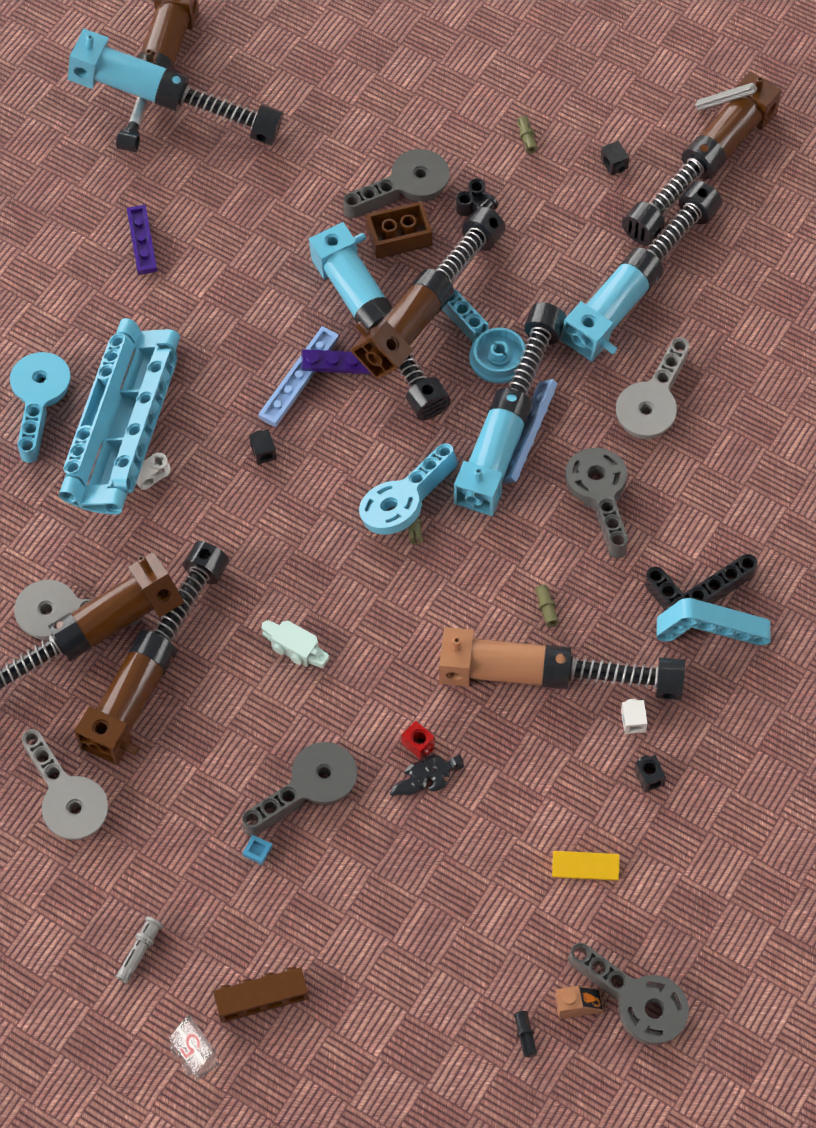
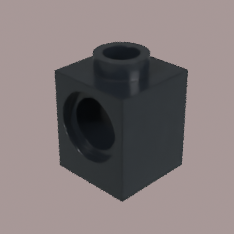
[600,141,629,175]
[249,429,277,465]
[634,755,666,793]

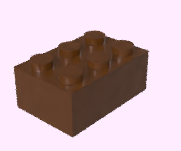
[365,201,433,259]

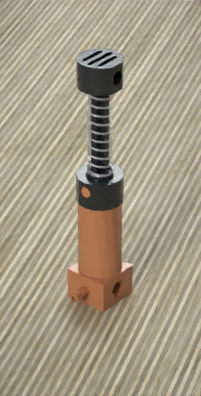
[439,627,685,700]

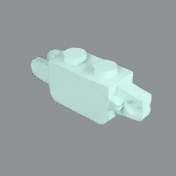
[261,620,329,668]

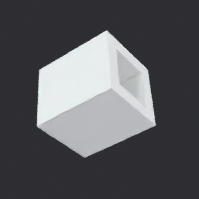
[621,699,647,734]

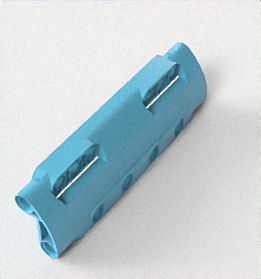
[59,318,180,515]

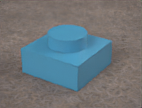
[242,835,272,865]

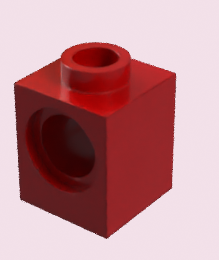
[401,721,435,760]

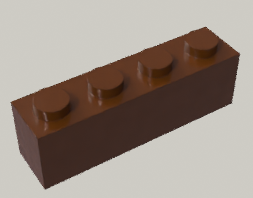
[213,967,309,1023]

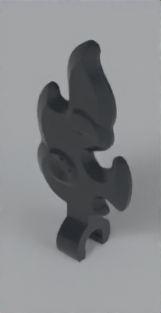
[390,754,465,797]

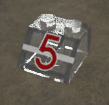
[169,1015,219,1080]

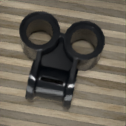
[456,178,499,216]

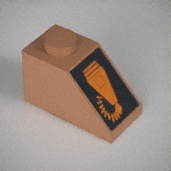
[555,986,604,1019]

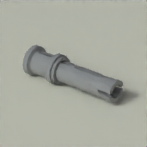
[115,916,164,984]

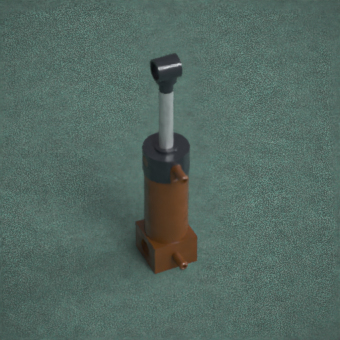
[116,0,199,152]

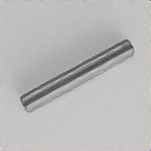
[695,83,757,111]

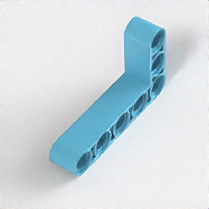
[657,598,771,645]

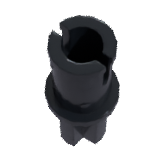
[514,1011,537,1058]

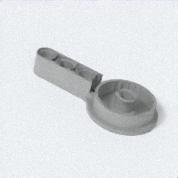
[616,337,689,439]
[14,580,142,640]
[22,729,108,840]

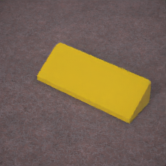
[552,851,620,881]

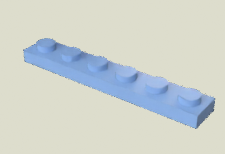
[258,326,339,427]
[502,379,558,484]

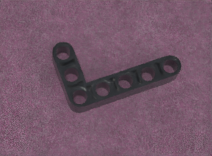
[645,554,758,611]

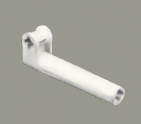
[136,453,171,490]

